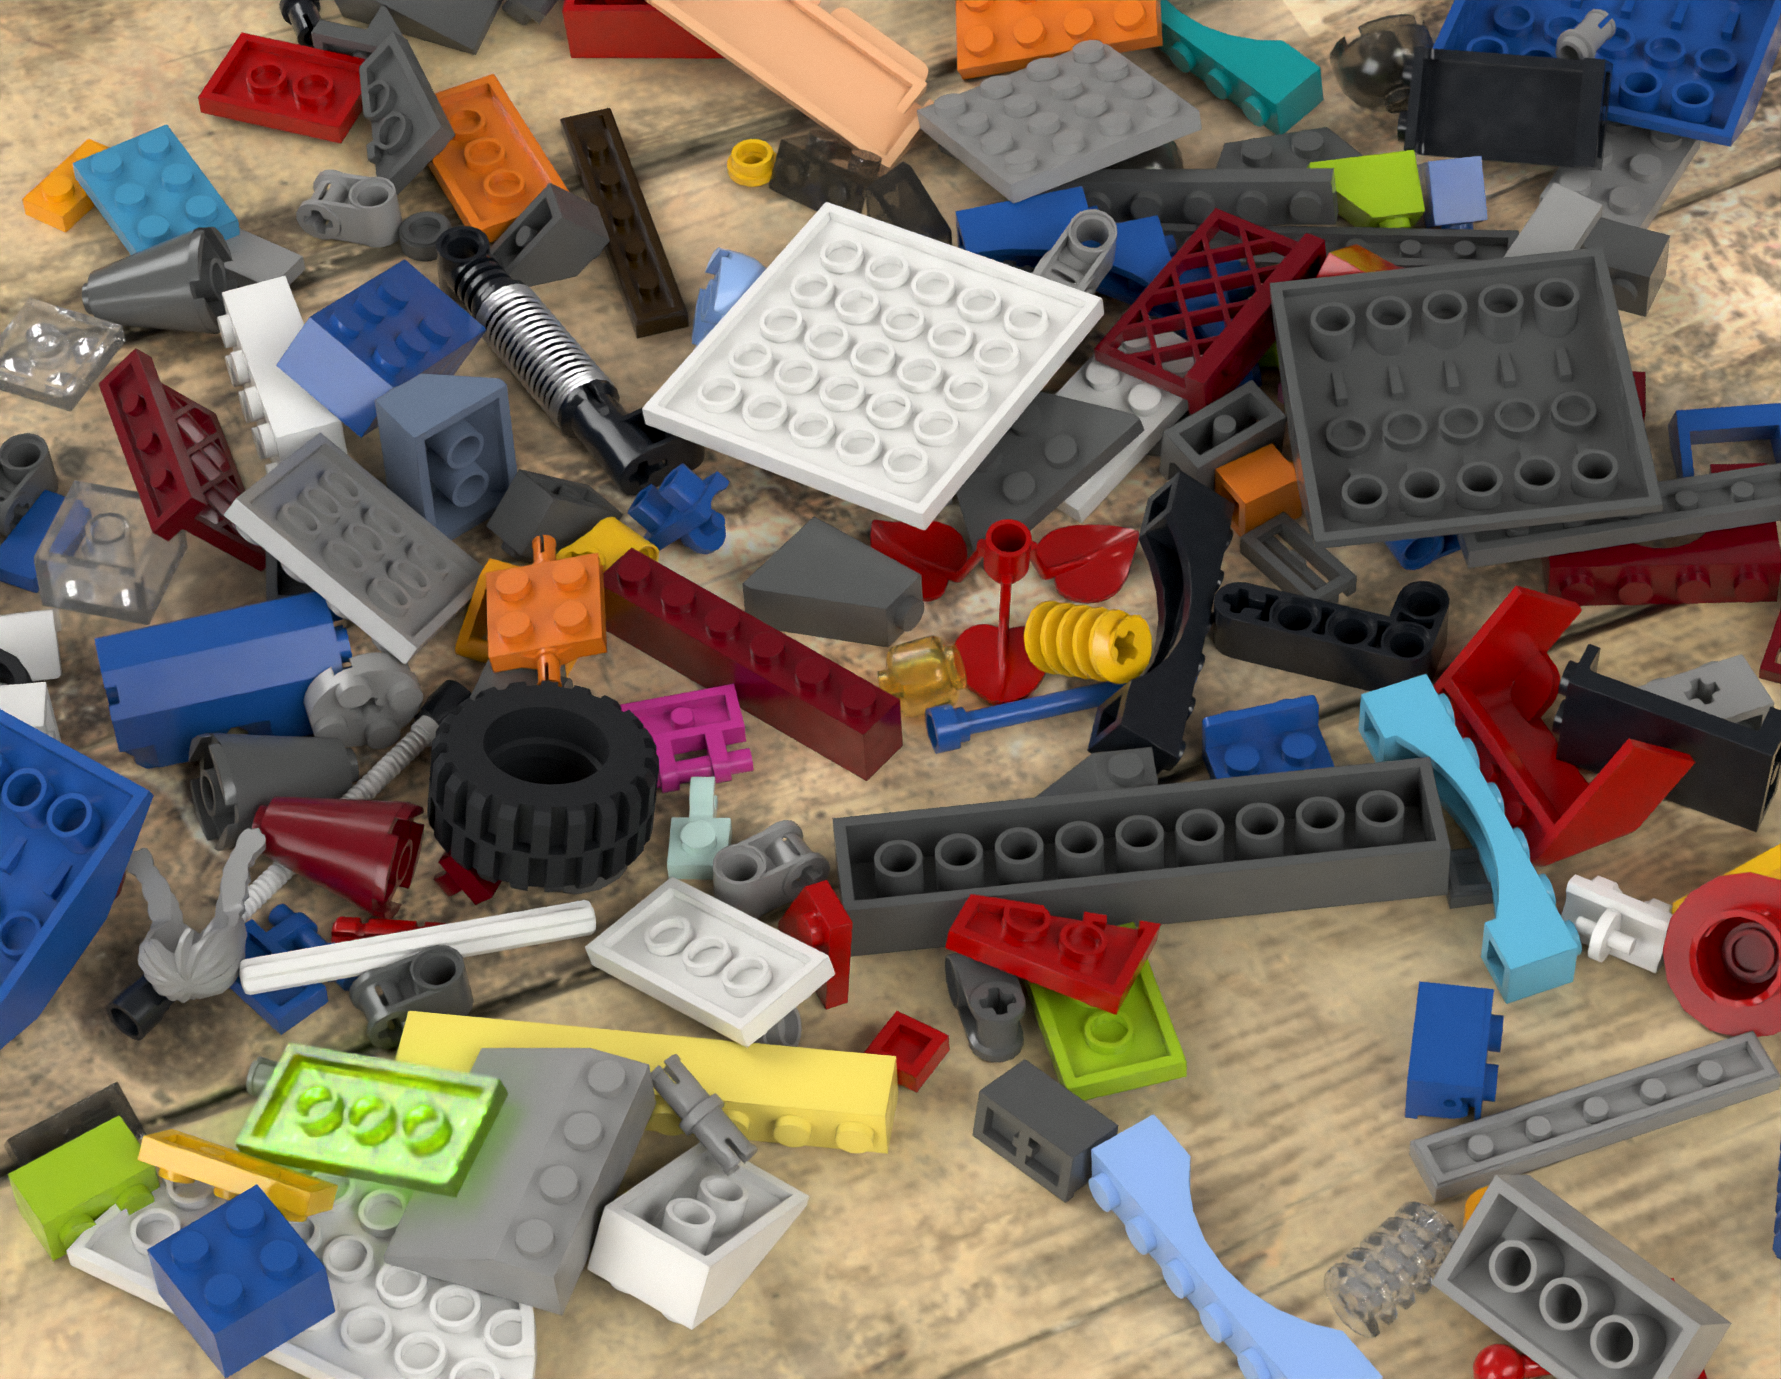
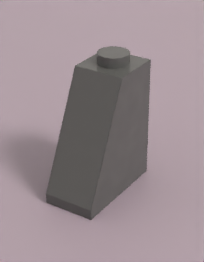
[742,516,924,648]

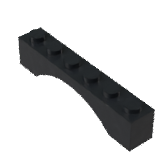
[1087,470,1235,775]

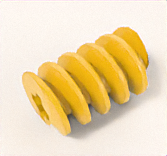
[1024,600,1152,684]

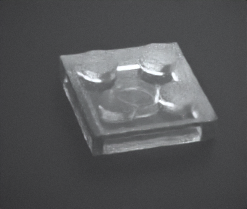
[0,298,126,412]

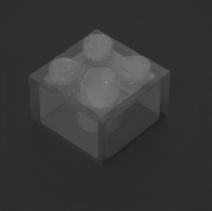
[34,480,188,625]

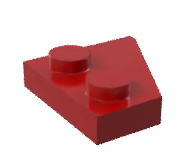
[778,880,853,1010]

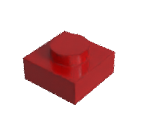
[864,1011,950,1093]

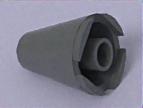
[82,227,238,334]
[189,733,359,851]

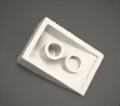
[587,1142,809,1330]

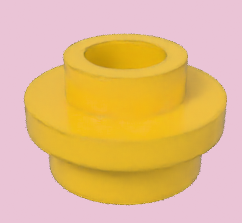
[727,139,780,187]

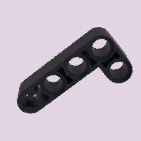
[1213,581,1450,691]

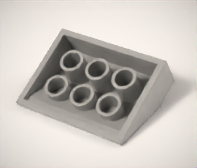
[383,1048,656,1315]

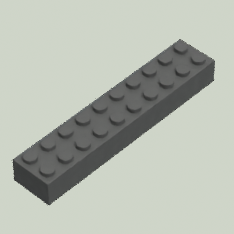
[832,757,1451,957]

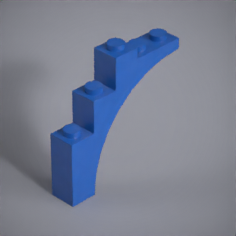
[955,186,1262,389]

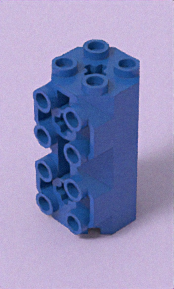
[94,591,352,769]

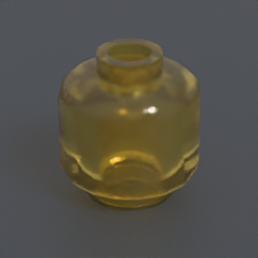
[877,635,967,718]

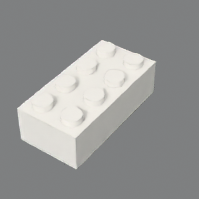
[217,276,347,474]

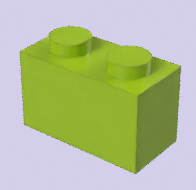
[8,1115,160,1261]

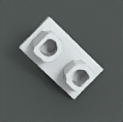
[1561,874,1673,973]

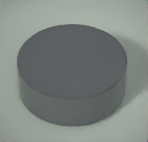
[399,211,451,261]

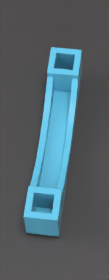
[1358,674,1582,1004]

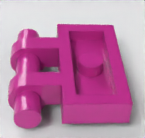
[620,684,754,794]

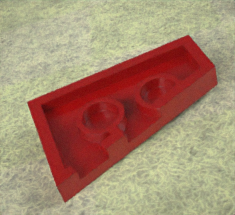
[945,894,1161,1015]

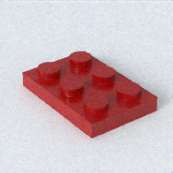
[198,32,366,144]

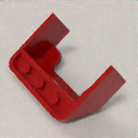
[1433,585,1695,867]

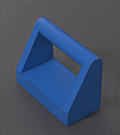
[1668,403,1781,479]

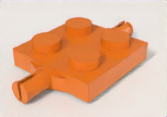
[486,535,607,687]

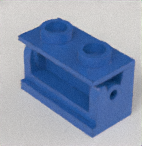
[1405,981,1504,1120]

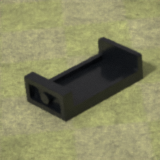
[1397,45,1613,171]
[1552,644,1781,832]

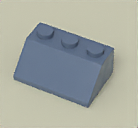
[375,373,517,541]

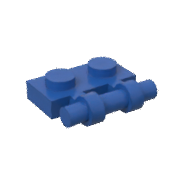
[229,904,359,1035]

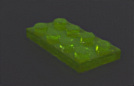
[235,1043,509,1198]

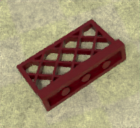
[1094,208,1326,414]
[98,348,266,572]

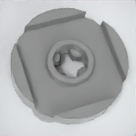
[303,652,423,749]

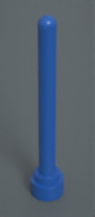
[925,674,1198,754]

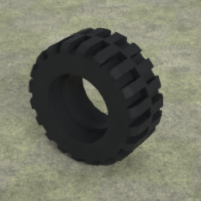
[427,681,659,892]

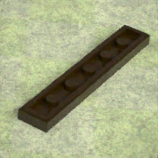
[560,108,689,339]

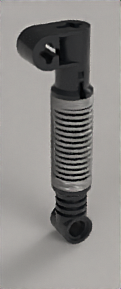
[436,226,705,495]

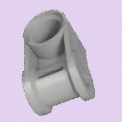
[296,170,403,248]
[1032,209,1117,295]
[713,820,830,919]

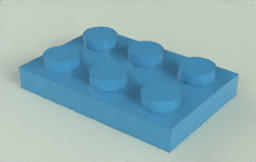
[73,124,240,255]

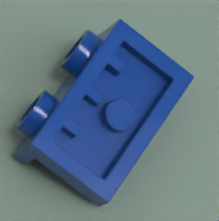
[1202,695,1335,779]

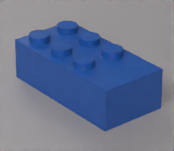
[276,259,487,438]

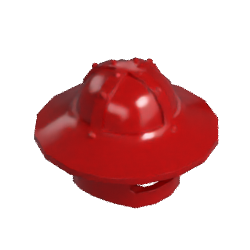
[1663,872,1781,1037]

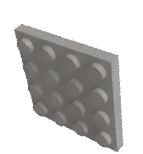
[917,40,1202,204]
[224,432,484,665]

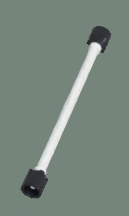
[106,680,471,1041]

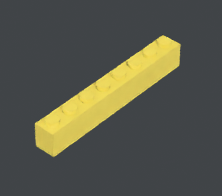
[393,1011,899,1154]

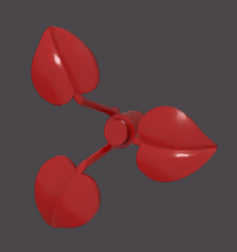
[870,519,1139,705]

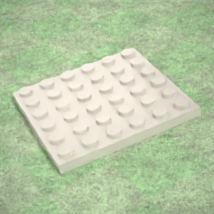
[642,202,1104,530]

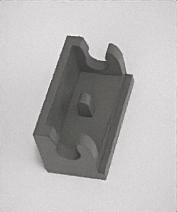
[972,1059,1119,1203]

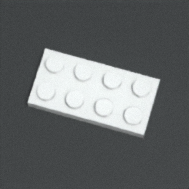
[1055,318,1202,523]
[585,876,835,1048]

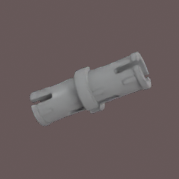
[651,1054,758,1176]

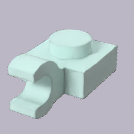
[667,777,732,880]

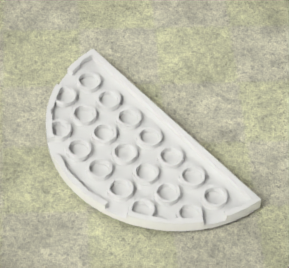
[66,1141,537,1379]

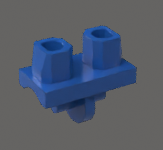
[628,463,730,555]

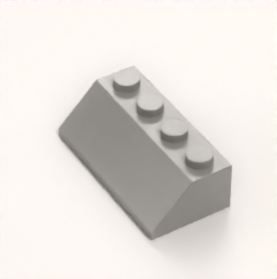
[1431,1175,1732,1379]

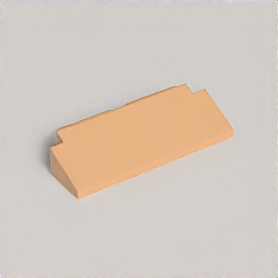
[645,0,934,173]

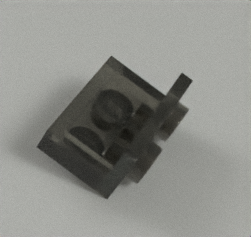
[769,130,899,214]

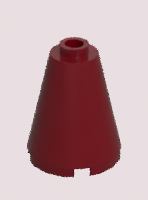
[252,796,424,919]

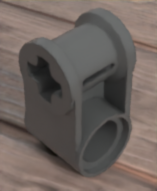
[0,433,58,538]
[349,945,474,1049]
[945,953,1026,1062]

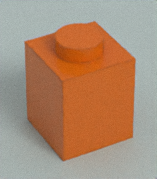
[1215,443,1302,537]

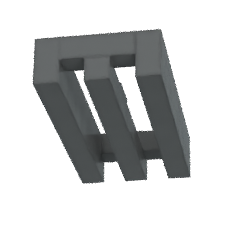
[1240,512,1357,603]

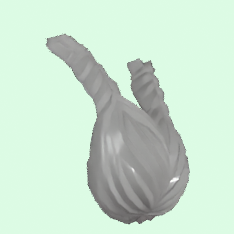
[126,828,266,1003]

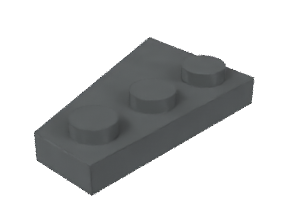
[359,31,455,195]

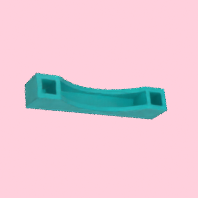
[1157,0,1324,135]

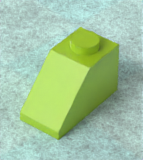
[1307,150,1425,228]

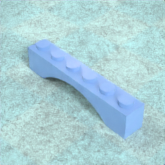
[1088,1114,1383,1379]

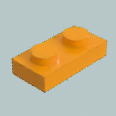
[22,138,109,233]

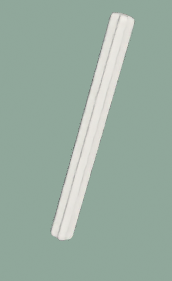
[239,900,596,995]

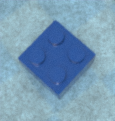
[147,1184,335,1379]

